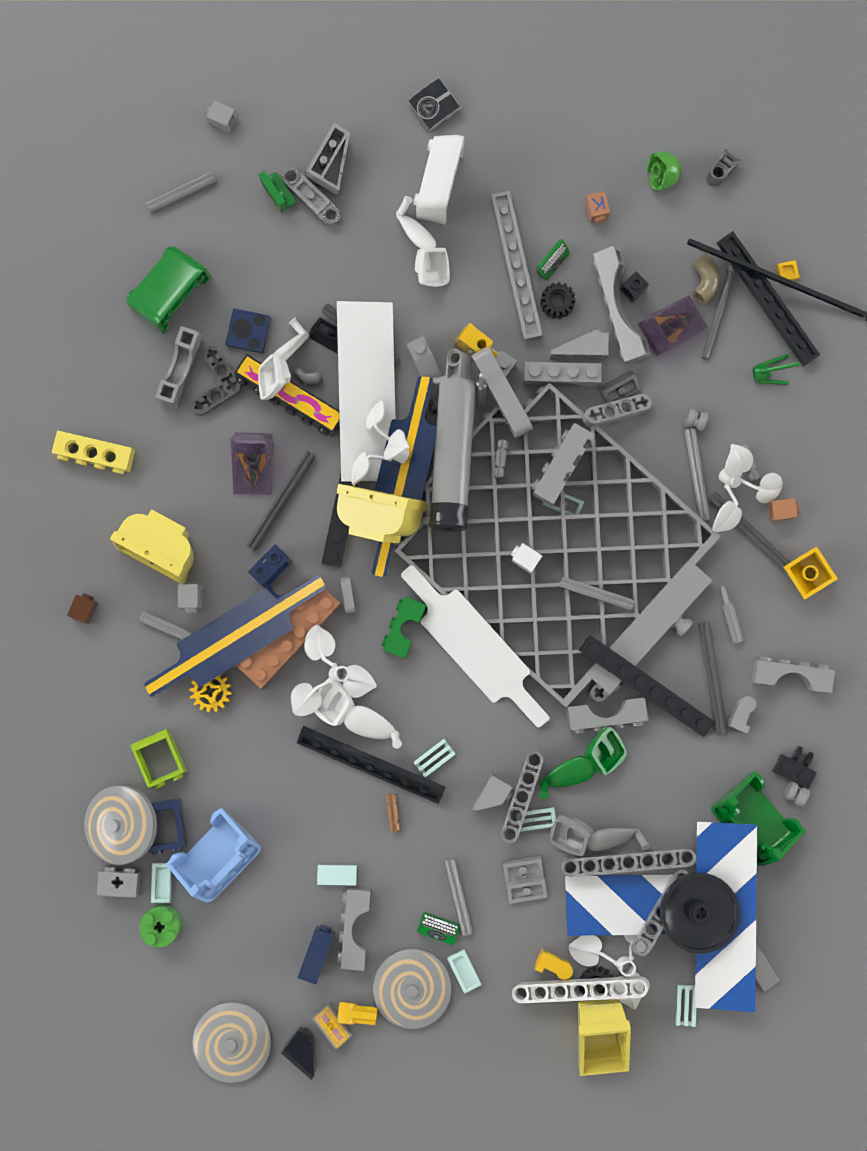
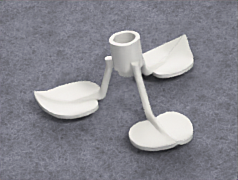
[351,399,410,486]
[712,444,783,532]
[291,625,377,716]
[568,935,656,1010]

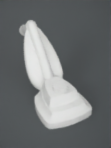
[396,196,450,287]
[259,317,309,400]
[314,678,402,749]

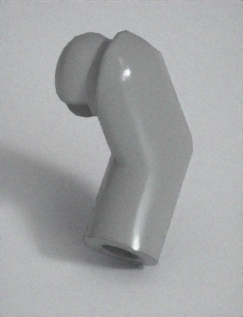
[293,367,322,386]

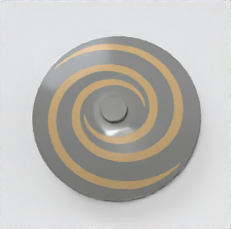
[84,785,157,865]
[373,948,451,1029]
[193,1001,272,1083]

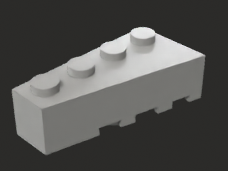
[531,423,595,506]

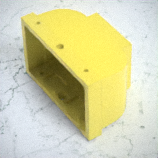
[337,484,428,543]
[110,509,194,584]
[578,999,631,1076]

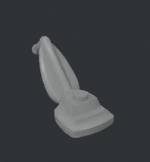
[550,815,651,856]

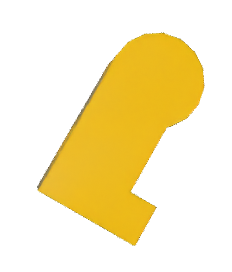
[534,949,573,980]

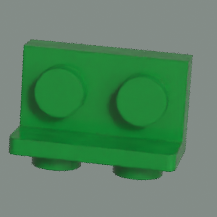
[258,171,296,213]

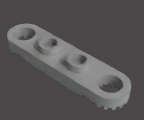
[281,167,341,226]

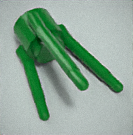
[753,354,800,385]

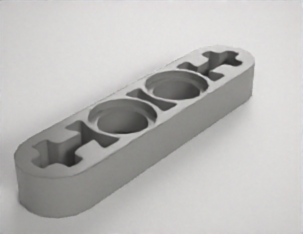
[583,394,652,427]

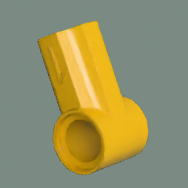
[337,1002,377,1025]

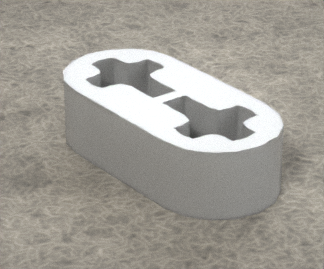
[340,577,356,614]

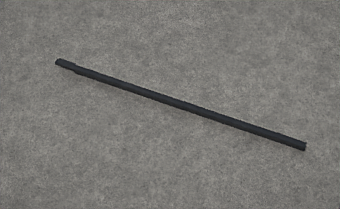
[687,238,867,321]

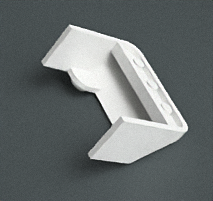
[413,134,465,225]

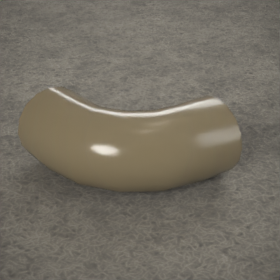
[692,252,720,305]

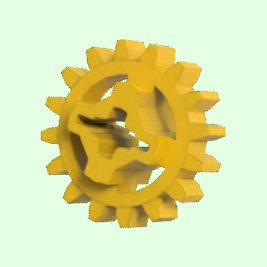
[189,674,232,712]

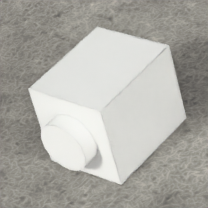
[511,544,542,574]

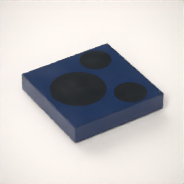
[225,308,271,354]

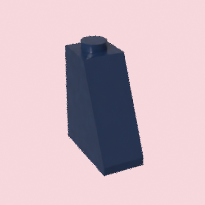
[298,925,335,984]

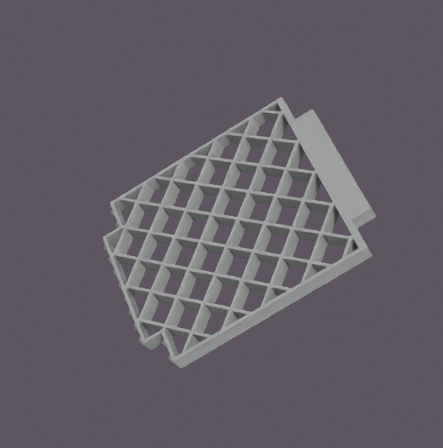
[394,383,721,707]

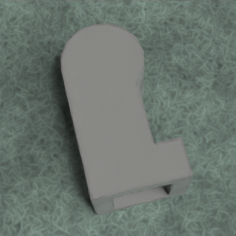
[727,696,756,734]

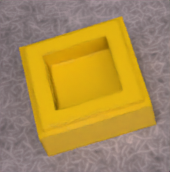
[776,260,800,284]

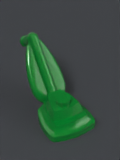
[539,726,627,799]

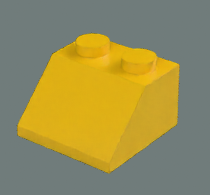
[783,547,838,600]

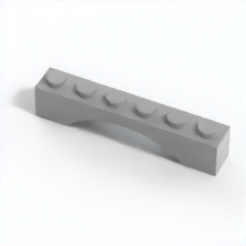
[593,246,652,363]

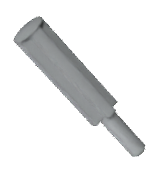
[475,373,487,409]
[720,586,744,644]

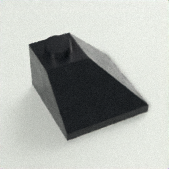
[281,1026,317,1080]

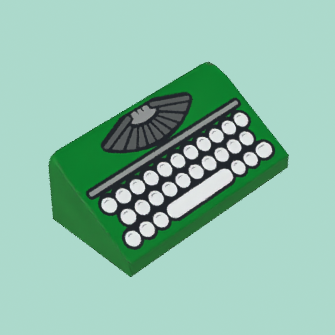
[536,239,570,280]
[417,912,460,946]

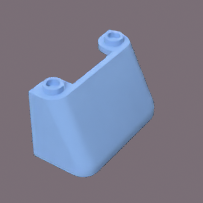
[166,808,261,903]

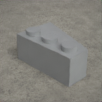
[305,123,350,196]

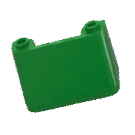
[126,246,211,334]
[711,771,806,866]

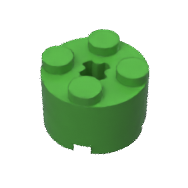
[139,904,183,948]

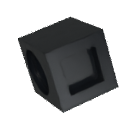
[620,271,649,303]

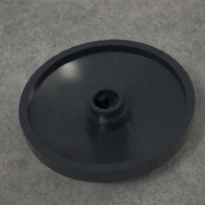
[660,872,740,954]

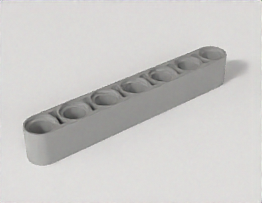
[560,847,696,877]

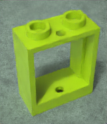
[130,729,187,789]

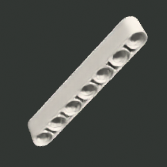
[512,976,650,1003]

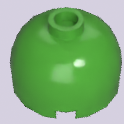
[647,151,682,190]

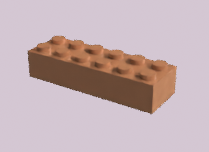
[236,577,341,689]

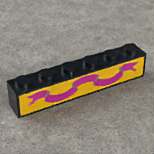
[234,354,340,437]

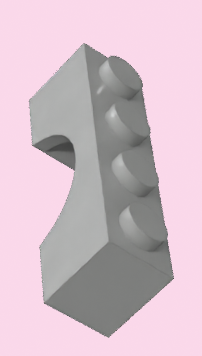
[155,326,203,408]
[523,362,601,387]
[751,657,835,693]
[566,697,648,734]
[337,887,371,971]

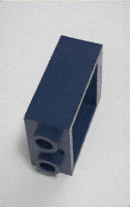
[248,544,293,588]
[148,798,187,855]

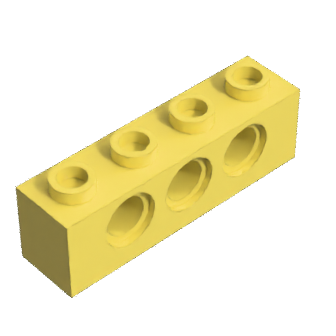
[52,430,135,474]

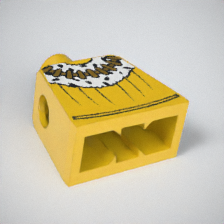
[454,323,498,358]

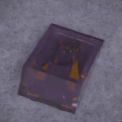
[638,295,708,356]
[230,433,273,495]

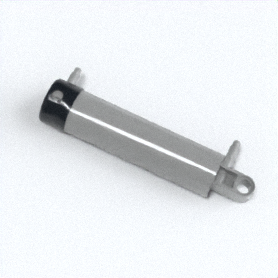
[420,349,476,532]

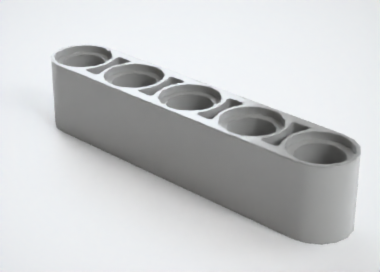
[470,347,533,438]
[501,751,543,843]
[631,870,689,956]

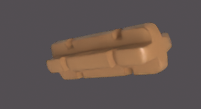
[386,793,400,832]

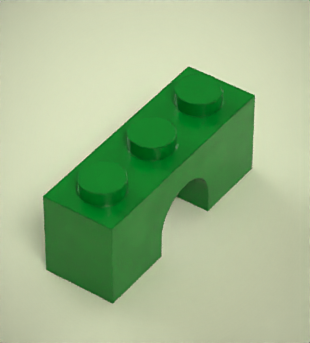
[382,597,426,659]

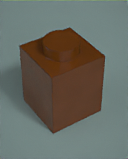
[67,593,98,624]

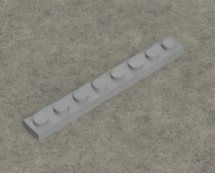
[491,190,543,341]

